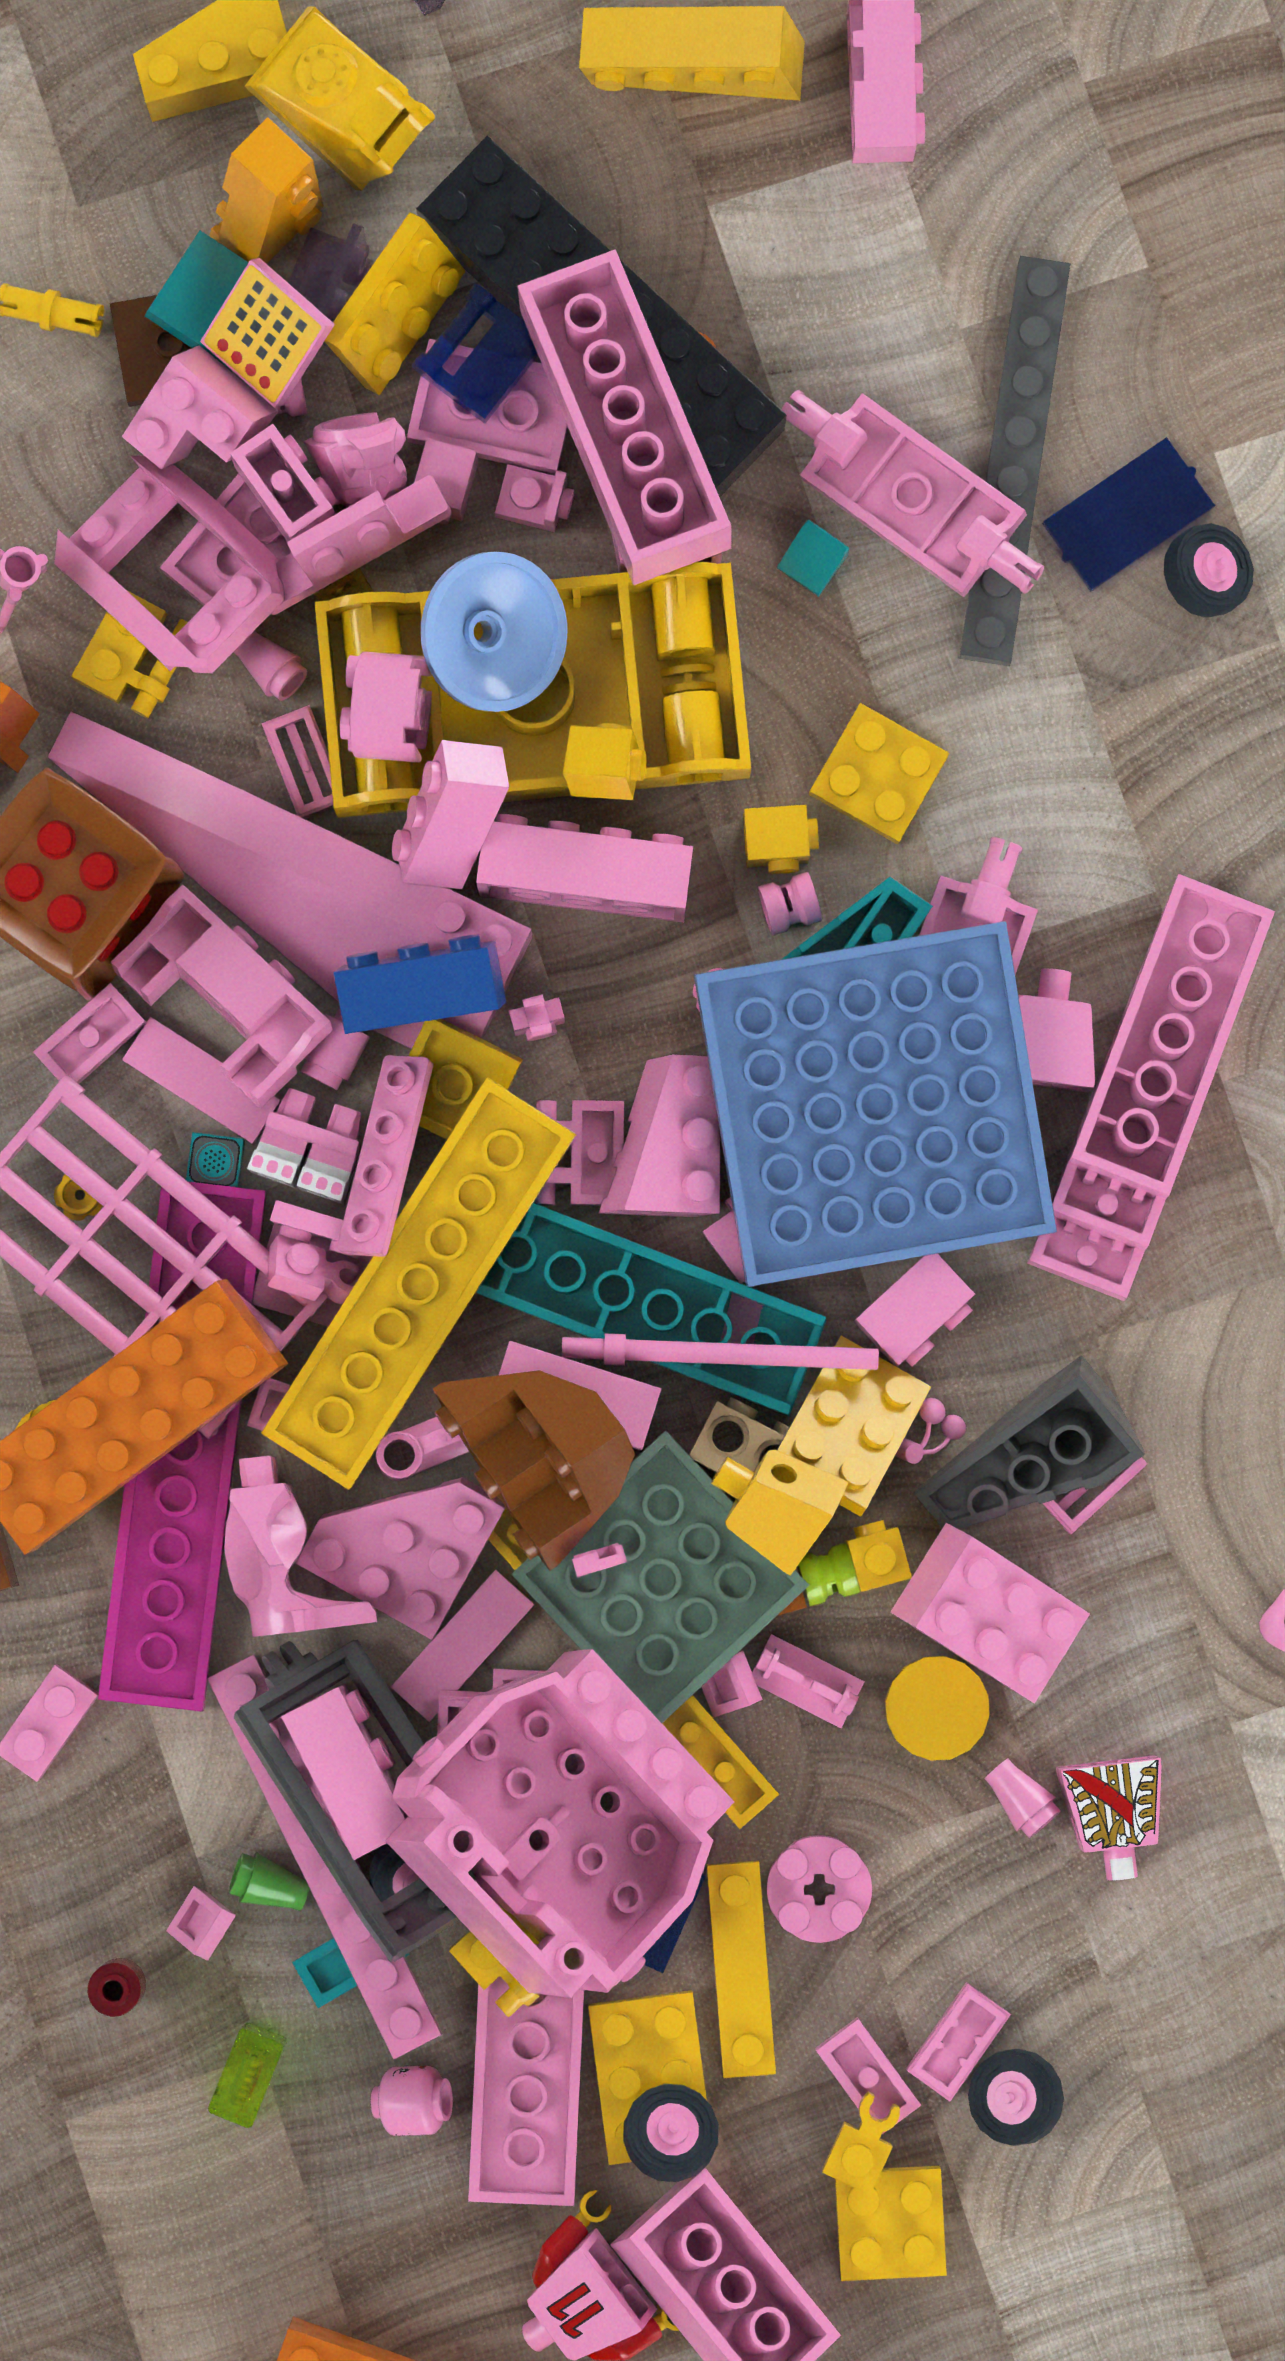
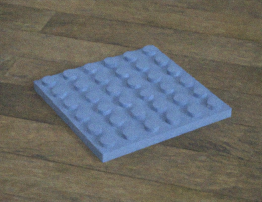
[694,921,1057,1287]

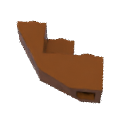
[433,1370,635,1571]

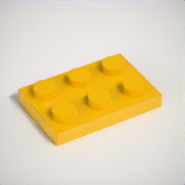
[324,212,466,395]
[777,1335,931,1517]
[588,1990,707,2165]

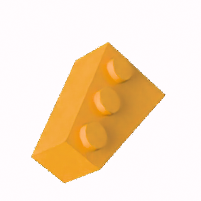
[209,117,324,264]

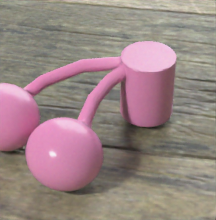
[895,1398,966,1464]

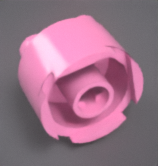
[340,651,432,763]

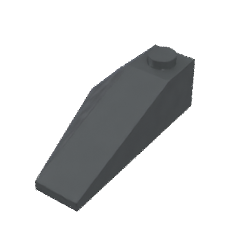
[914,1355,1145,1529]

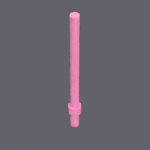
[562,1333,879,1370]

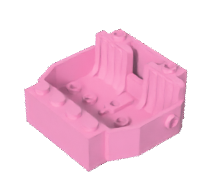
[385,1649,734,1998]

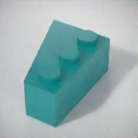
[782,877,933,959]

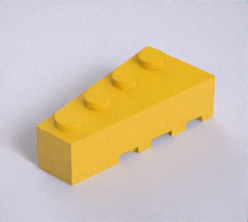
[579,6,805,101]

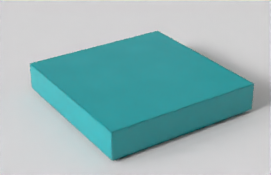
[145,230,249,372]

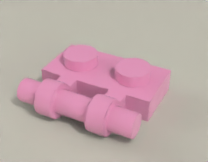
[535,1100,624,1206]

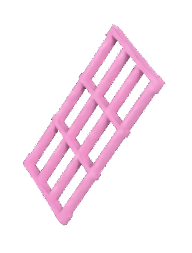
[0,1074,328,1439]

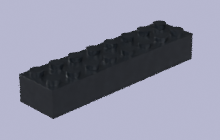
[416,136,787,497]

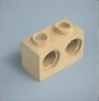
[689,1397,789,1472]

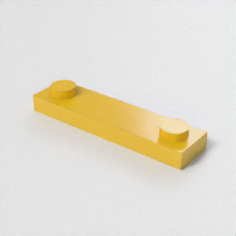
[706,1860,776,2078]

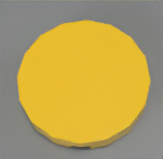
[885,1656,990,1761]

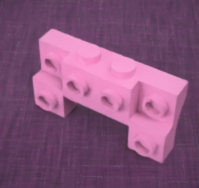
[111,884,332,1109]

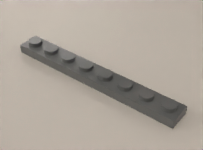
[959,256,1071,667]

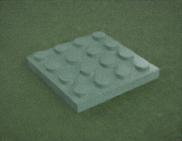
[511,1431,809,1723]

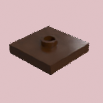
[109,295,192,407]

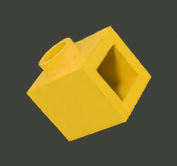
[563,723,646,800]
[743,805,819,874]
[844,1520,912,1592]

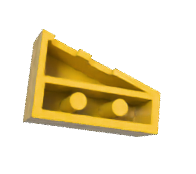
[133,0,287,122]

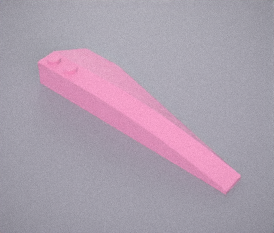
[48,712,533,1049]

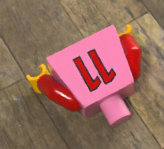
[522,2190,679,2361]

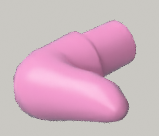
[1259,1589,1285,1652]

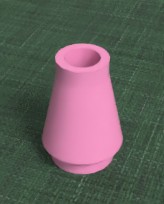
[233,630,307,701]
[985,1758,1061,1839]

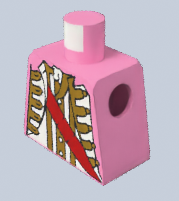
[1056,1755,1162,1880]

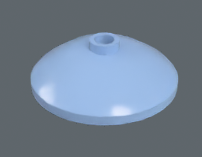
[421,552,568,712]

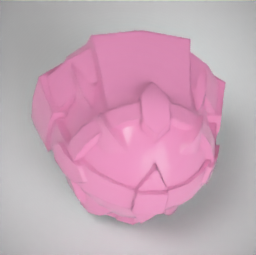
[303,412,407,508]

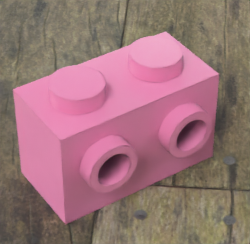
[230,424,338,542]

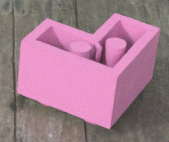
[122,345,278,469]

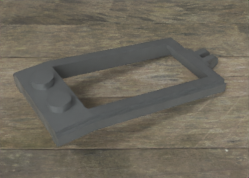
[234,1639,476,1963]

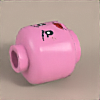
[371,2066,453,2136]

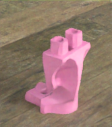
[224,1455,378,1637]

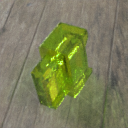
[208,2022,287,2128]

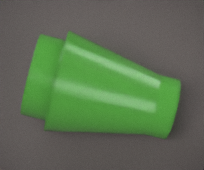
[229,1852,310,1911]

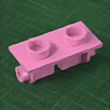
[752,1634,865,1728]

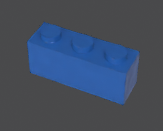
[333,934,506,1034]

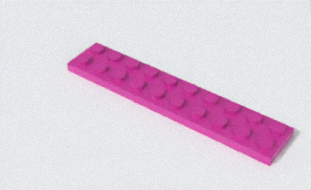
[98,1182,267,1712]

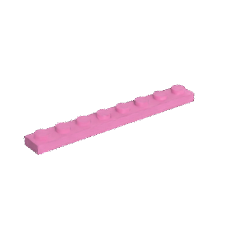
[207,1655,443,2059]

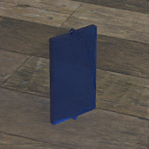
[1042,437,1215,592]

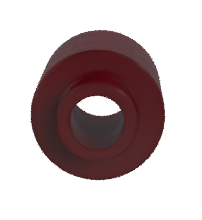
[87,1958,146,2017]

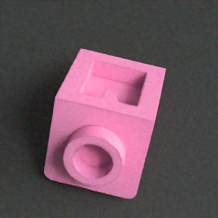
[495,464,575,532]

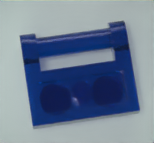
[411,283,539,424]

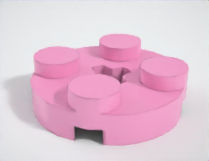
[766,1835,872,1943]

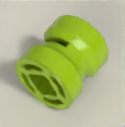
[798,1543,860,1607]

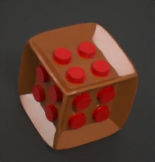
[0,768,184,1001]

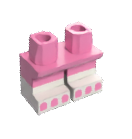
[247,1088,362,1205]

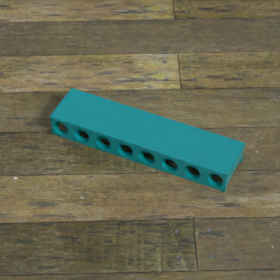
[476,1203,827,1416]

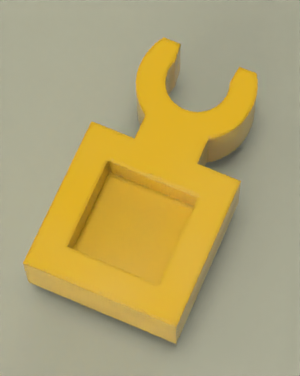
[822,2091,900,2195]

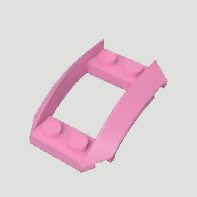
[54,455,285,673]

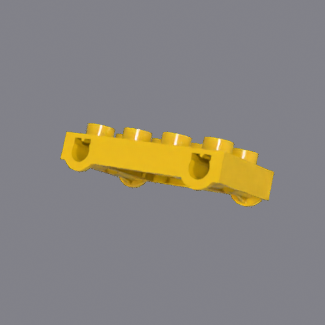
[315,562,751,818]

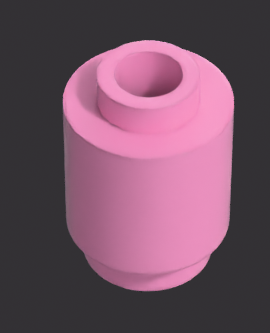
[300,1009,370,1090]

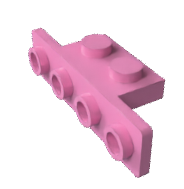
[271,475,452,615]
[337,1055,433,1257]

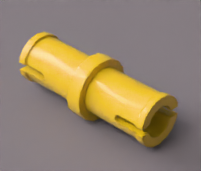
[0,283,105,337]

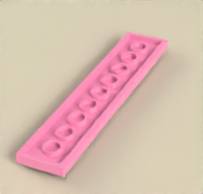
[468,1668,584,2206]

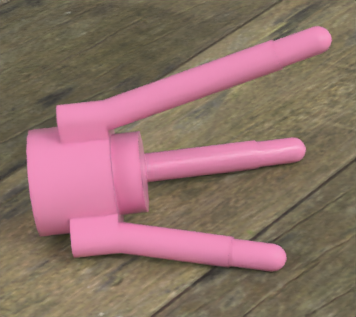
[0,546,48,634]

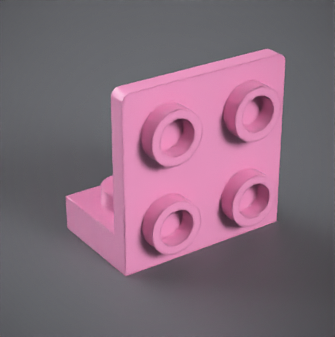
[253,1200,373,1327]

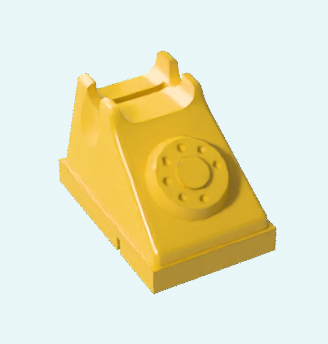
[245,6,435,191]

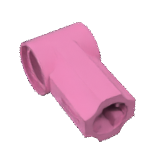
[376,1417,470,1481]

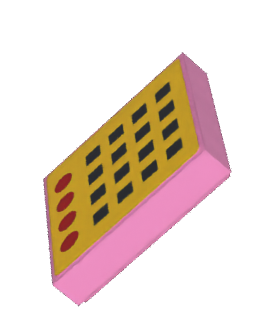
[200,258,335,408]

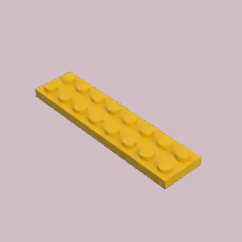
[261,1078,577,1490]

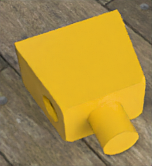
[711,1450,848,1576]

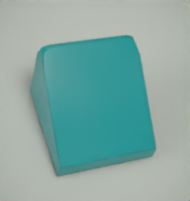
[777,520,849,597]

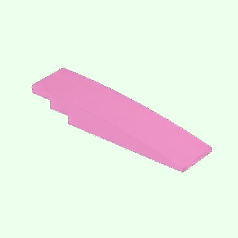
[1027,874,1275,1301]

